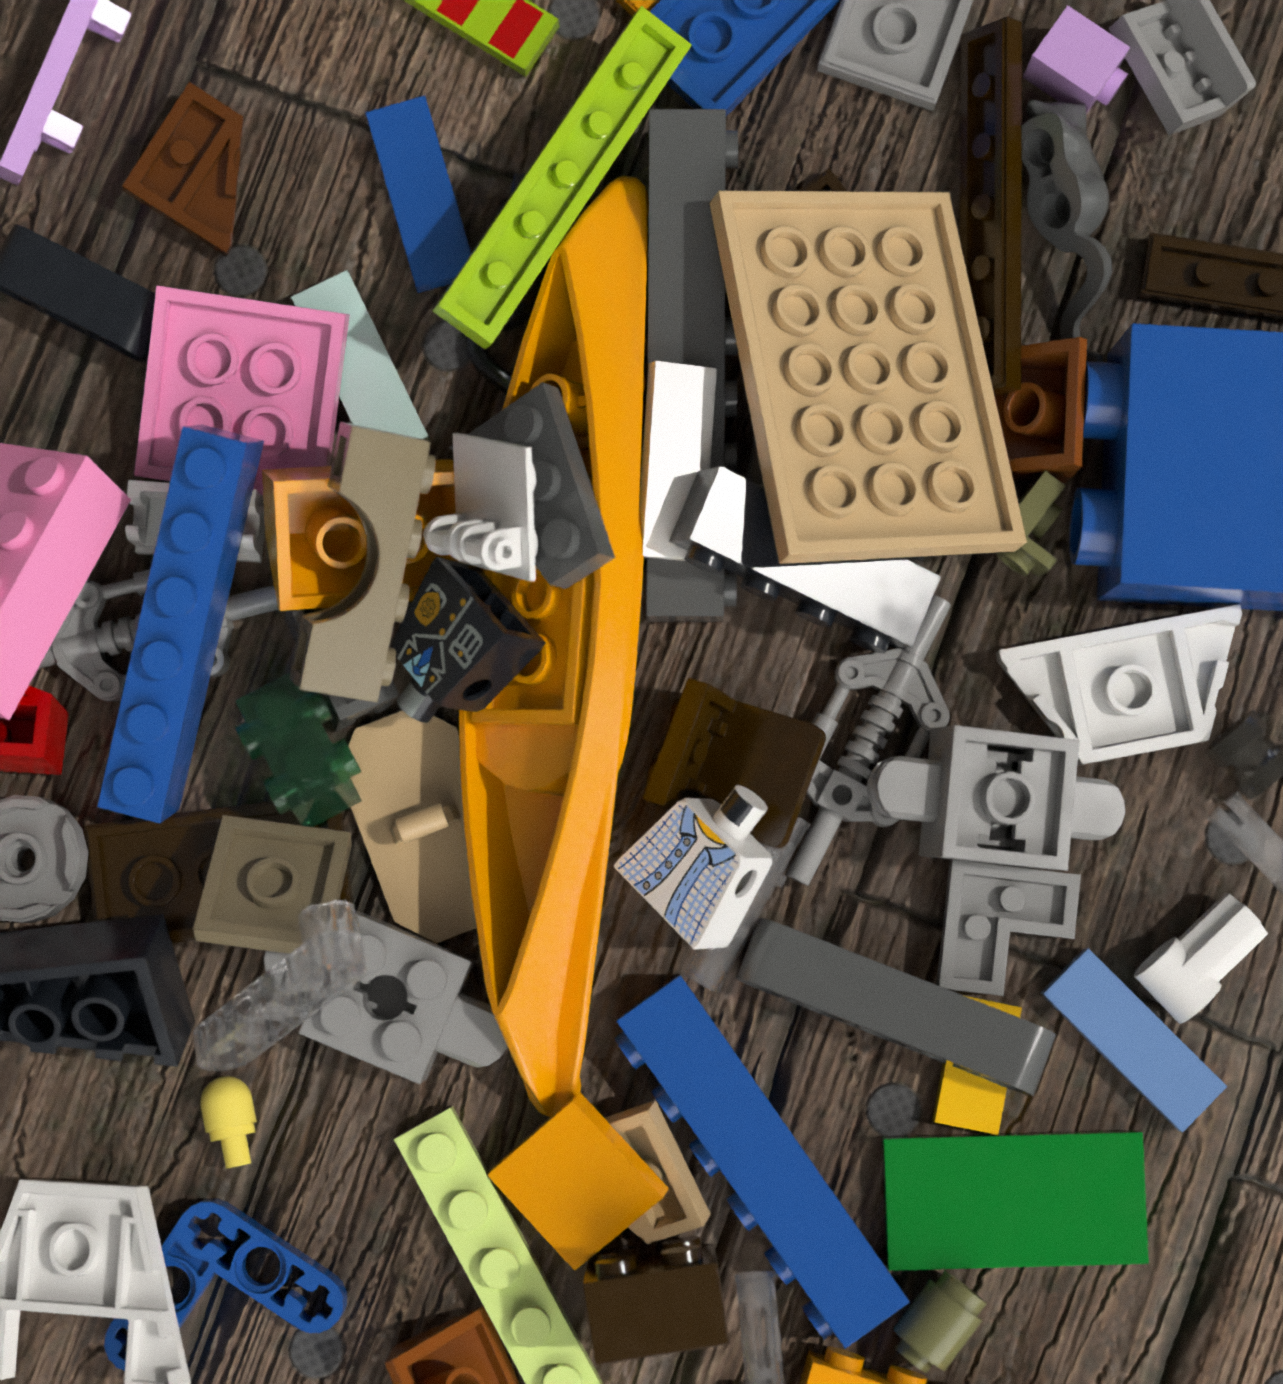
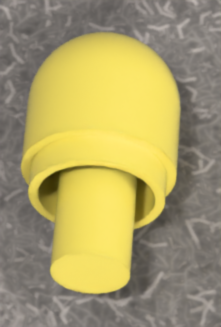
[200,1076,257,1169]

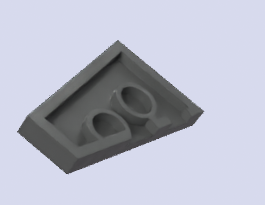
[449,382,615,589]

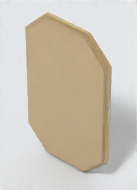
[338,710,477,943]

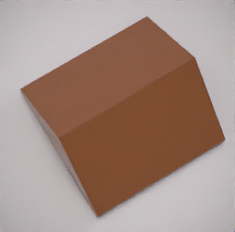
[995,337,1087,483]
[384,1306,520,1384]

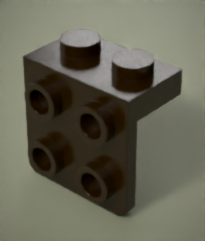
[643,678,826,849]

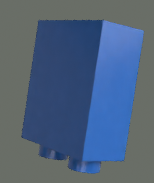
[1069,323,1283,611]

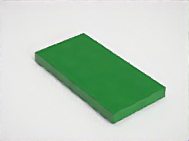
[882,1130,1149,1271]

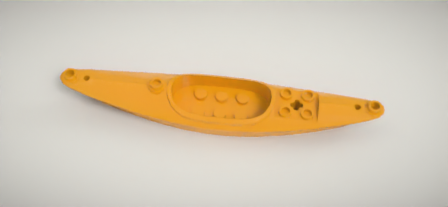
[459,176,649,1117]

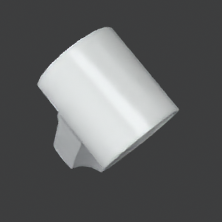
[1134,894,1268,1024]

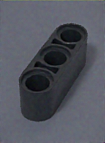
[0,224,155,363]

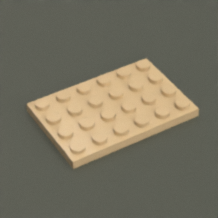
[710,191,1027,564]

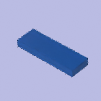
[365,95,471,293]

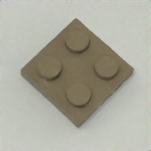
[193,815,352,959]

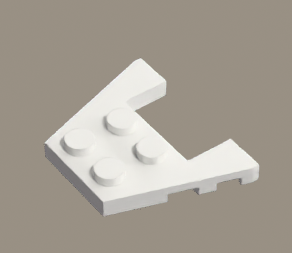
[0,1179,191,1384]

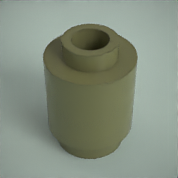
[893,1270,987,1373]

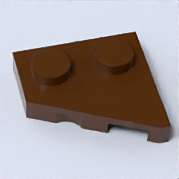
[122,82,244,257]

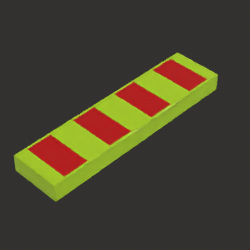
[403,0,559,77]

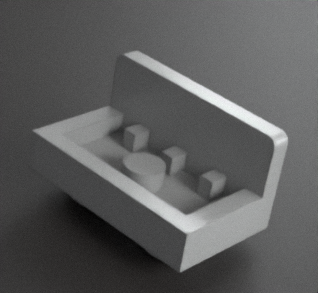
[1109,0,1256,135]

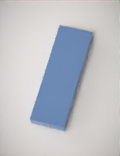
[1040,948,1228,1133]

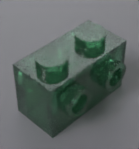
[235,672,362,827]

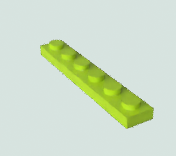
[433,6,692,350]

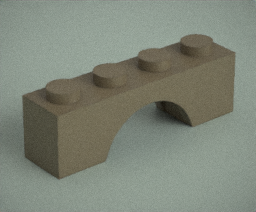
[289,422,435,703]

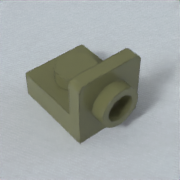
[996,471,1066,577]

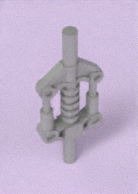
[38,569,279,702]
[786,595,951,886]

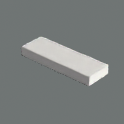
[639,361,717,561]

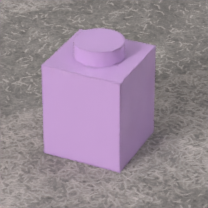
[1023,5,1130,115]

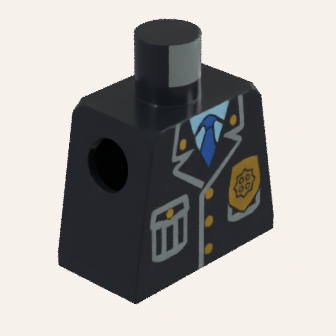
[392,557,546,723]

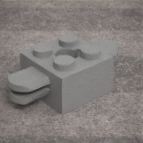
[867,725,1125,871]
[264,911,508,1084]

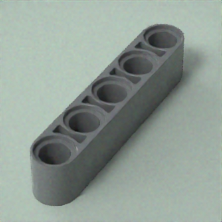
[735,918,1056,1097]

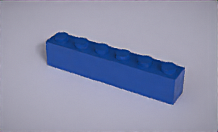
[97,424,264,824]
[614,974,909,1349]

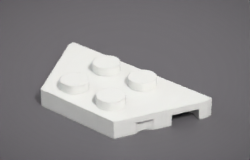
[996,604,1242,766]

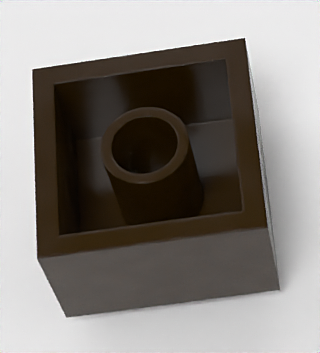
[583,1236,730,1366]

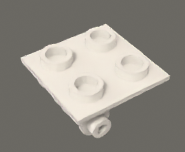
[423,433,538,581]

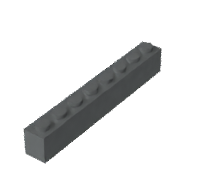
[646,109,738,622]

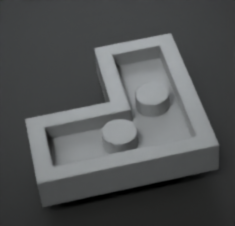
[936,859,1081,996]

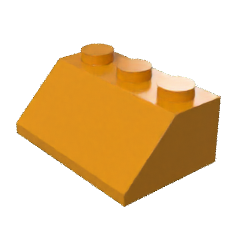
[262,459,469,611]

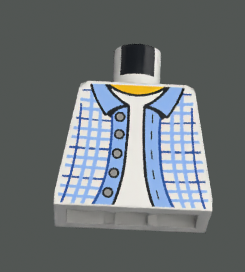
[613,785,772,949]

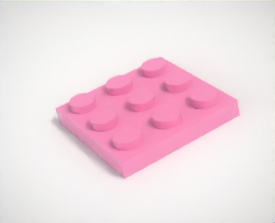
[134,286,350,495]

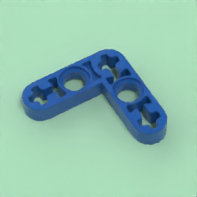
[104,1198,347,1371]

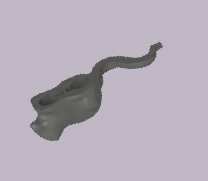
[1021,100,1112,362]

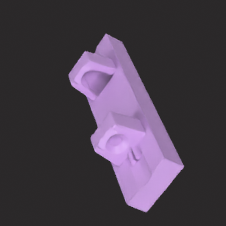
[0,0,132,186]

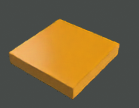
[487,1092,669,1271]

